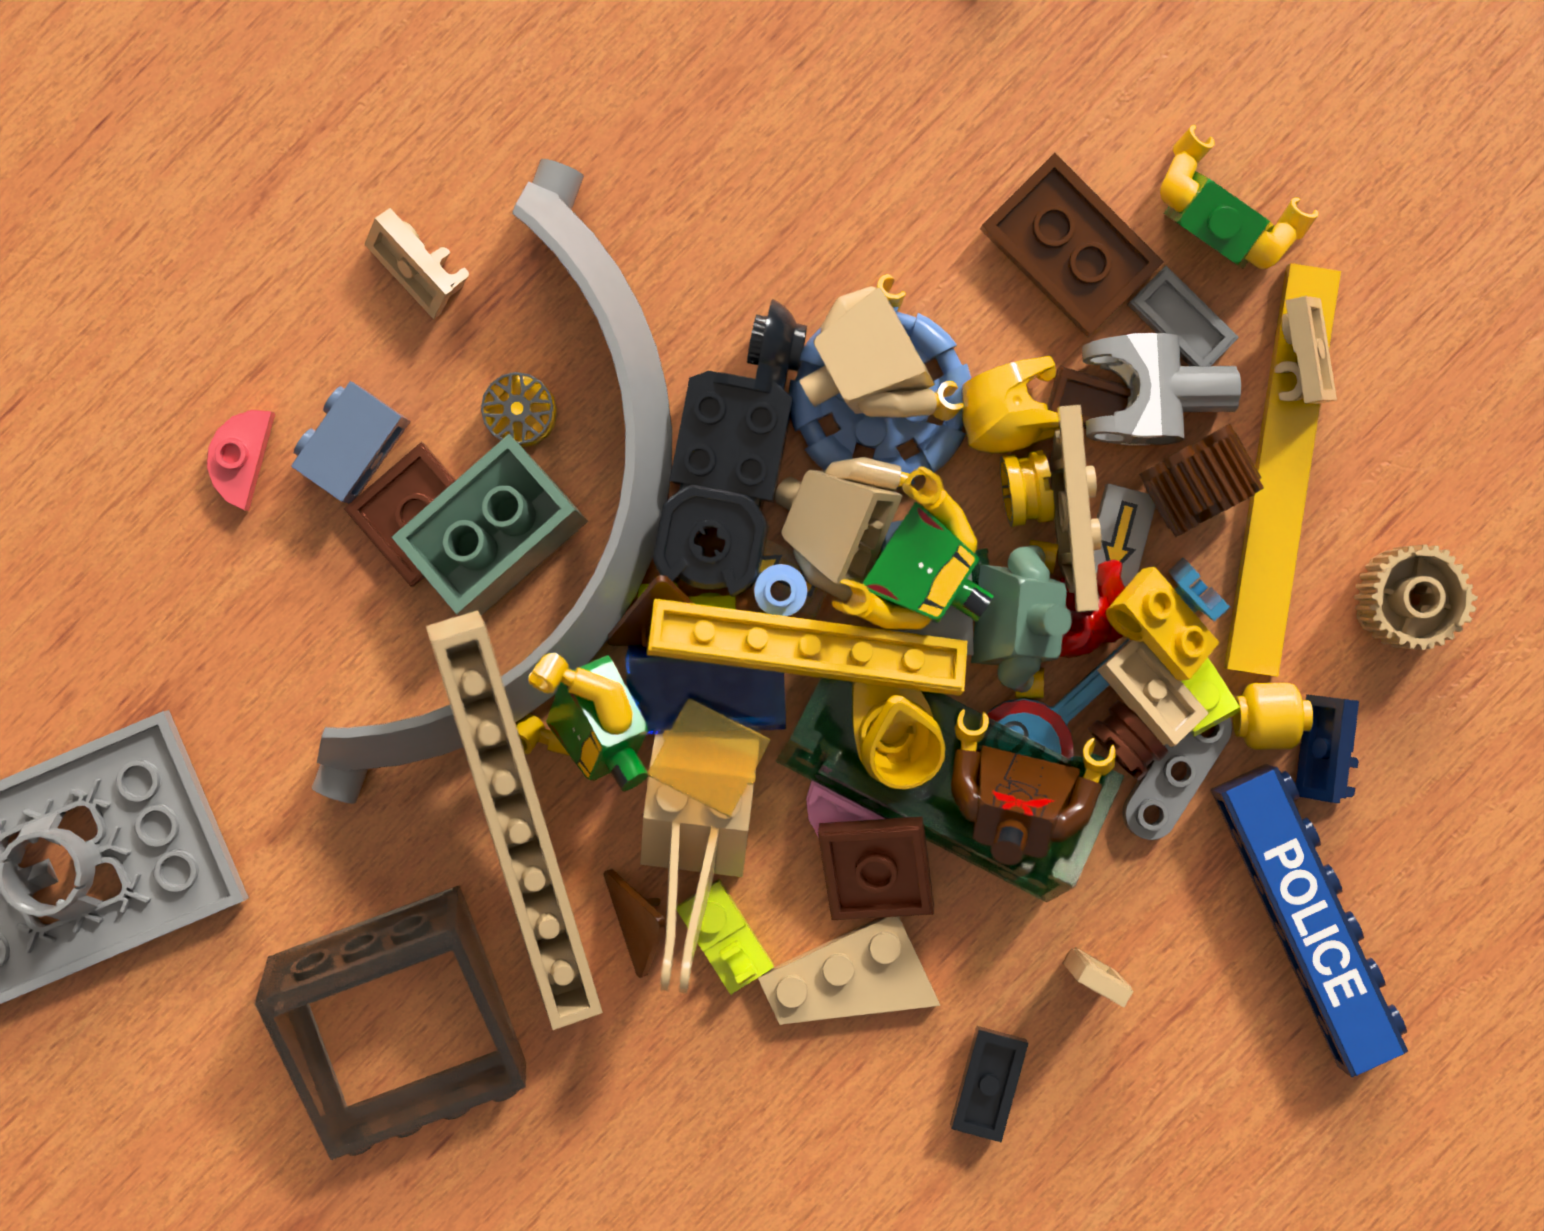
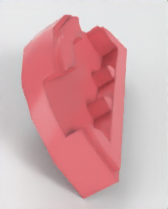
[207,410,275,511]

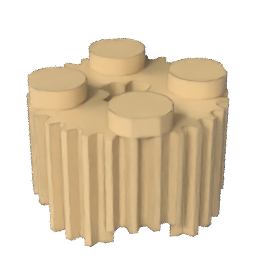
[1354,545,1477,650]

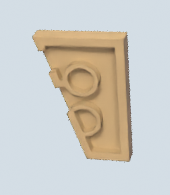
[758,917,941,1025]

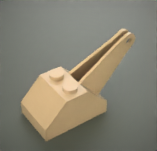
[640,710,762,993]

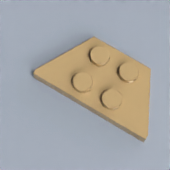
[1049,405,1102,612]

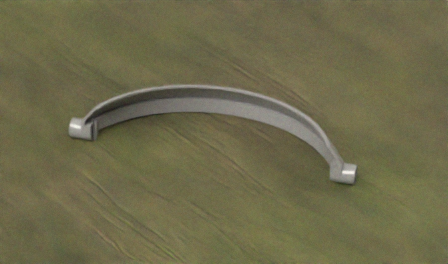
[312,159,672,804]

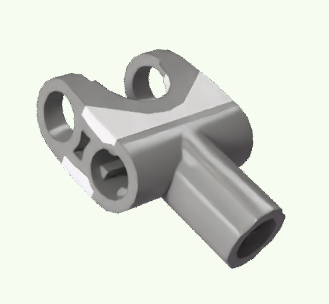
[1082,333,1241,446]

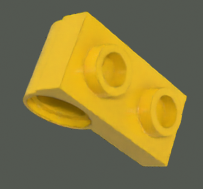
[1106,567,1220,681]

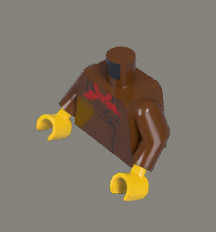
[951,709,1115,865]

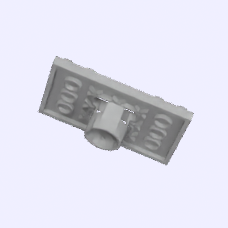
[0,710,249,1004]

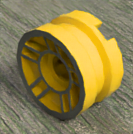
[1000,450,1054,527]

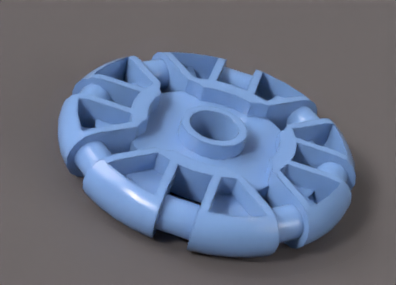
[788,307,971,489]

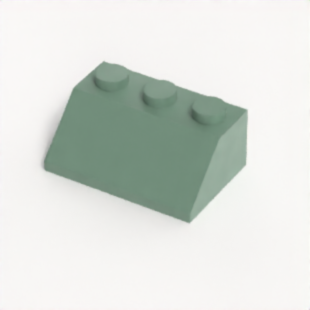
[392,434,588,616]

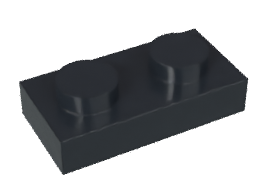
[950,1026,1028,1143]

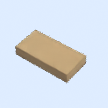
[1063,947,1133,1007]

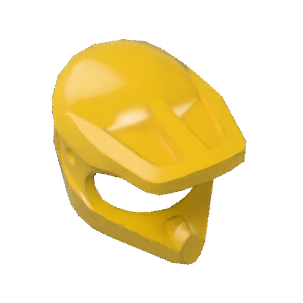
[962,356,1083,454]
[852,682,945,789]

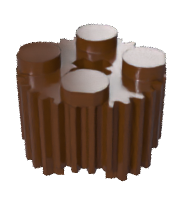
[1139,424,1264,537]

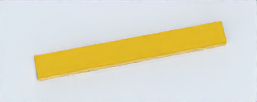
[1224,263,1341,677]

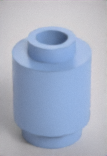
[754,564,807,617]

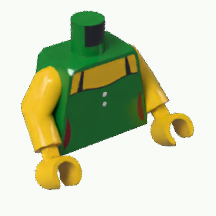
[1160,125,1319,269]
[832,467,994,630]
[515,653,649,791]

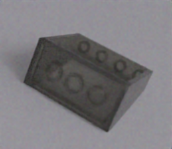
[254,885,526,1160]

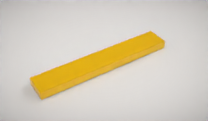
[647,599,968,696]

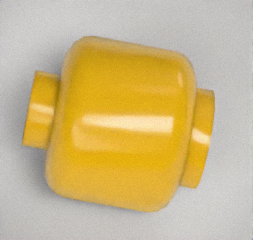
[1232,683,1313,750]

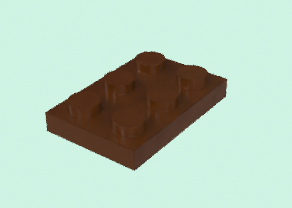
[980,153,1164,337]

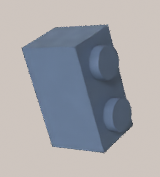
[291,381,411,504]

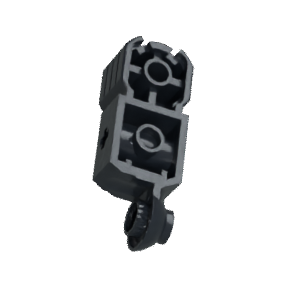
[653,299,807,597]

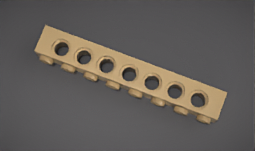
[426,610,603,1030]

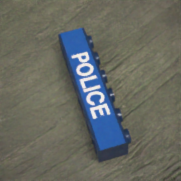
[1210,764,1409,1078]

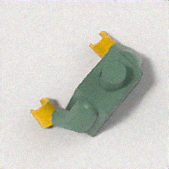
[971,539,1071,698]

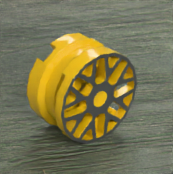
[481,372,557,448]

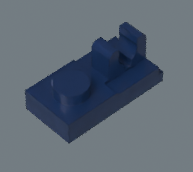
[1296,694,1359,803]

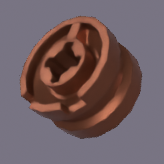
[1088,700,1169,781]

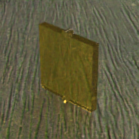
[647,698,771,818]

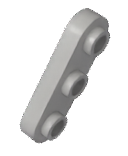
[1122,718,1232,840]

